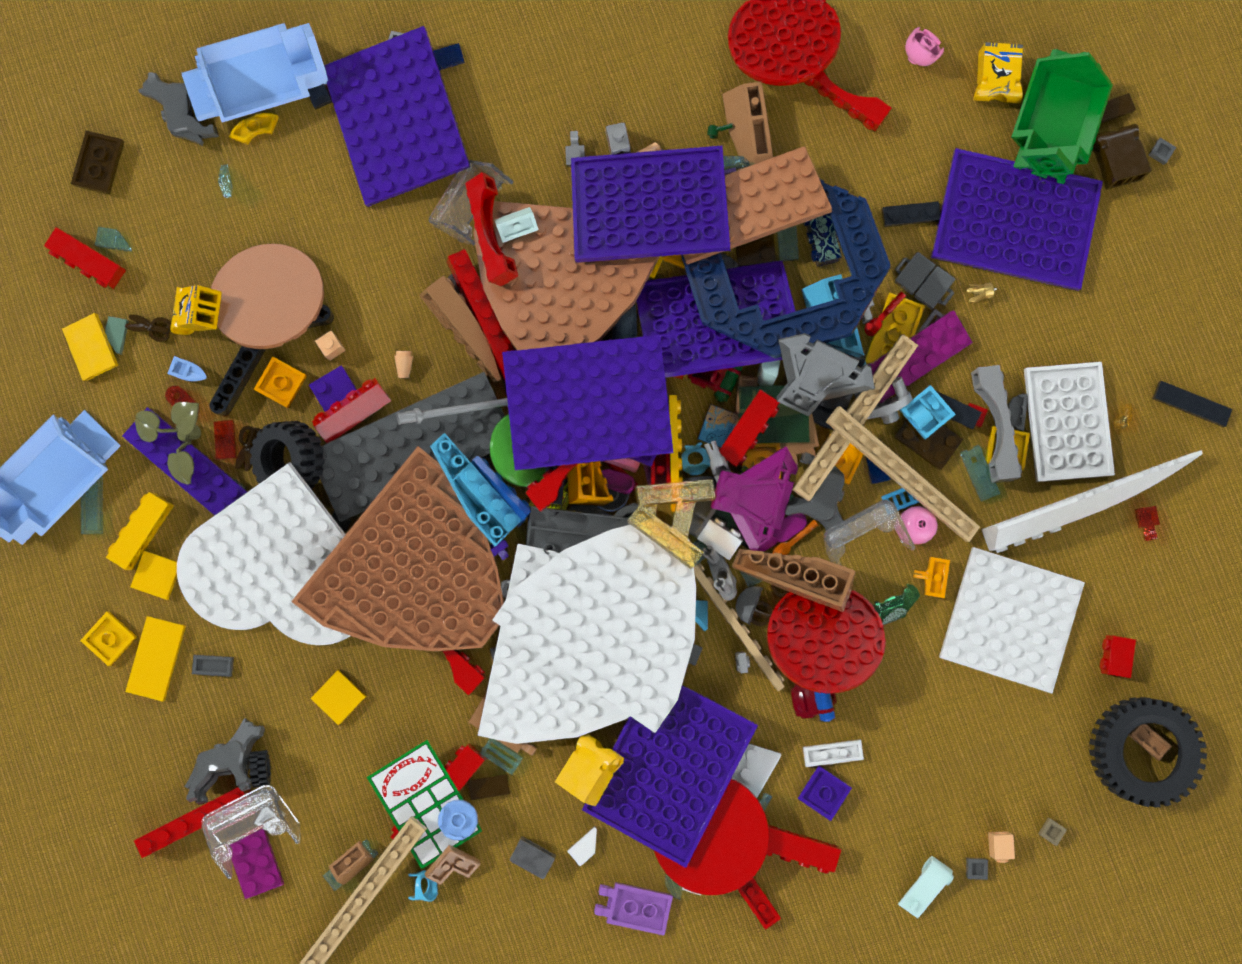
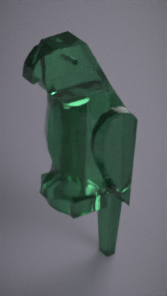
[873,584,920,625]

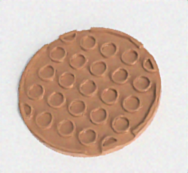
[211,244,324,349]

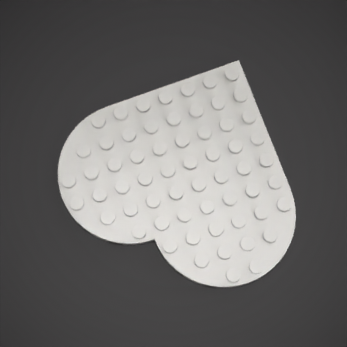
[177,462,350,645]

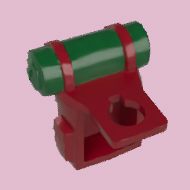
[688,366,743,402]

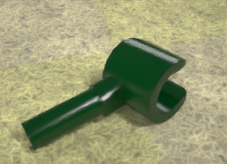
[707,123,733,139]

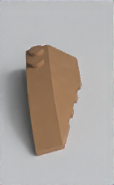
[419,276,501,383]
[732,549,856,612]

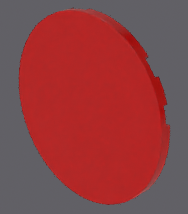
[728,0,841,86]
[767,590,886,694]
[654,778,770,895]

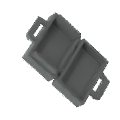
[894,252,956,310]

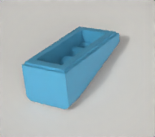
[881,488,919,514]

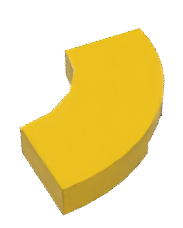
[229,113,279,145]

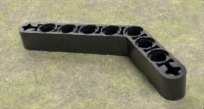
[209,305,334,416]

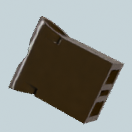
[1092,124,1152,190]

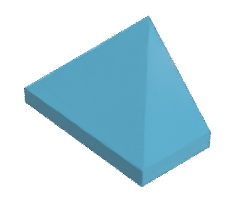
[695,600,708,631]

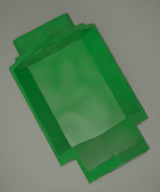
[1011,49,1113,185]

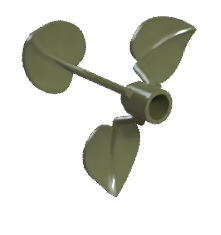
[135,402,201,485]

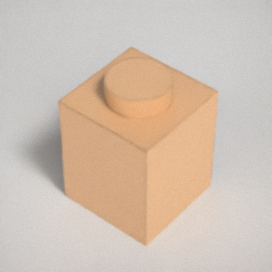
[315,331,346,361]
[988,832,1015,863]

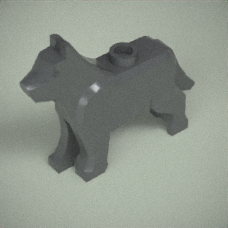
[138,72,219,146]
[785,452,851,543]
[184,718,265,805]

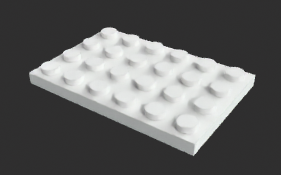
[1024,362,1115,482]

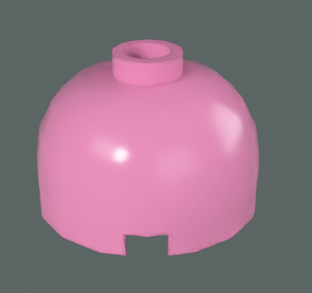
[905,27,944,66]
[897,506,938,545]

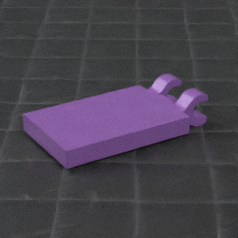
[594,882,673,935]

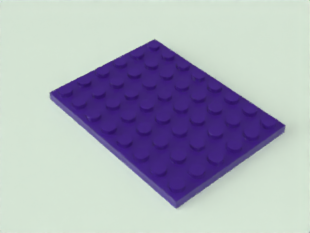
[324,26,471,207]
[571,146,730,263]
[931,148,1103,291]
[636,260,806,378]
[502,335,674,471]
[582,685,758,868]

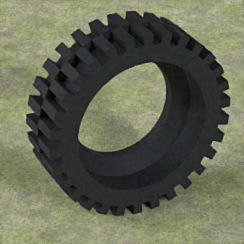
[1089,697,1207,808]

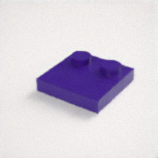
[309,365,357,411]
[798,766,852,821]

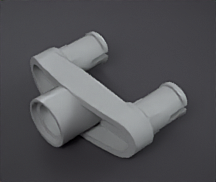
[855,377,912,424]
[704,441,731,482]
[702,546,737,600]

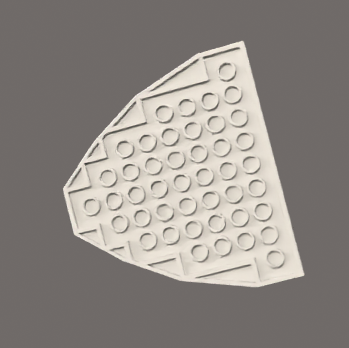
[493,518,696,733]
[478,544,630,744]

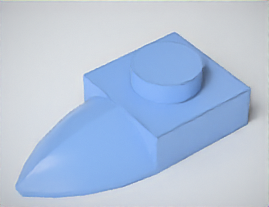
[167,356,207,381]

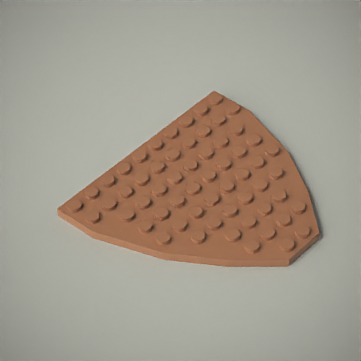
[474,201,660,350]
[291,446,504,651]

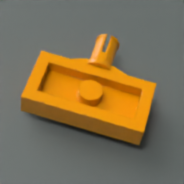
[913,557,950,598]

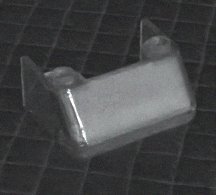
[429,160,514,245]
[824,500,916,566]
[202,785,300,879]

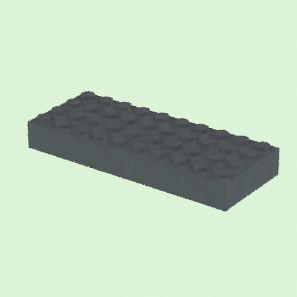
[319,372,505,523]

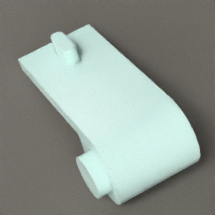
[898,856,954,918]

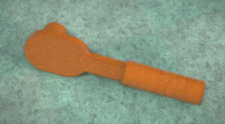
[772,520,819,555]

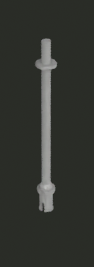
[396,398,508,425]

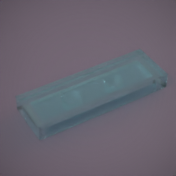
[81,476,103,534]

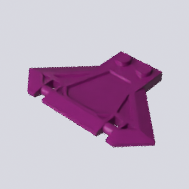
[711,446,798,552]

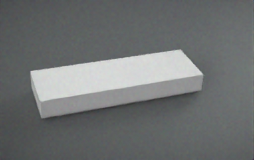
[803,740,864,767]

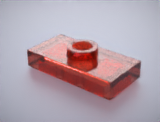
[213,420,237,460]

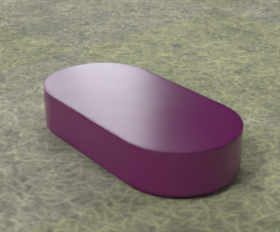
[601,469,635,494]
[773,513,807,542]

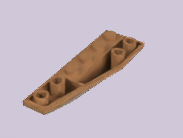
[722,82,773,168]

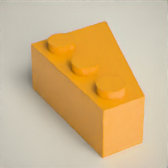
[567,461,614,506]

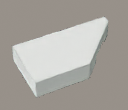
[567,826,597,866]

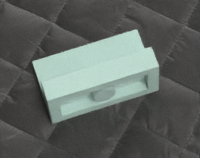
[494,207,539,243]

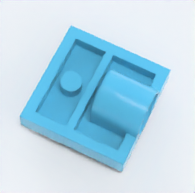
[900,385,956,439]

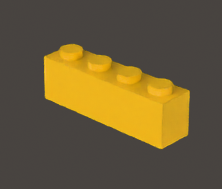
[106,492,174,570]

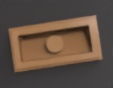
[328,841,374,885]

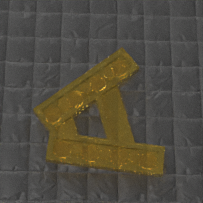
[627,479,716,569]

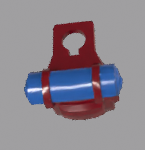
[791,684,837,722]

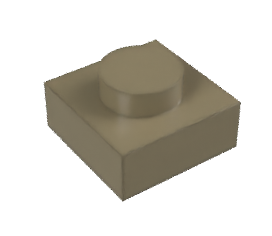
[1038,818,1067,846]

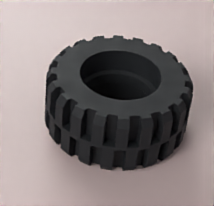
[250,421,325,489]

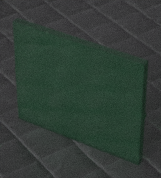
[738,385,810,444]

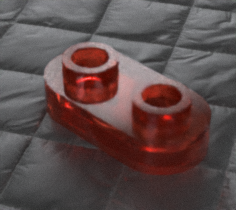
[165,386,200,414]

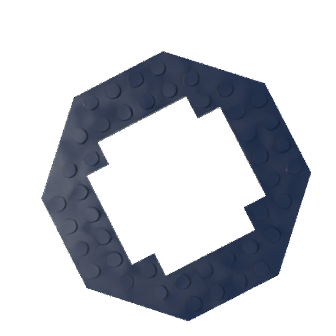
[681,179,891,359]

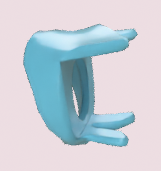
[681,442,711,475]
[408,870,438,902]

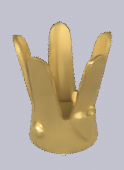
[966,283,997,304]

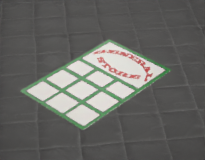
[367,740,482,869]

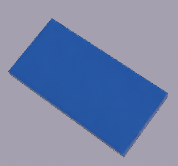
[471,456,531,528]

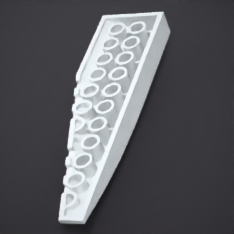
[981,450,1203,553]

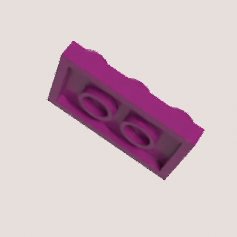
[226,829,284,899]

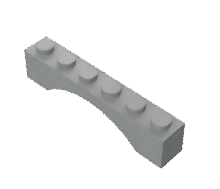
[971,365,1022,483]

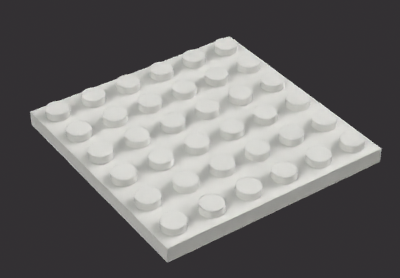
[939,547,1085,693]

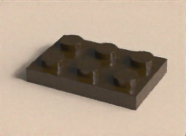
[71,131,125,195]
[894,419,964,471]

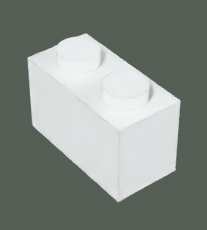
[697,517,743,560]

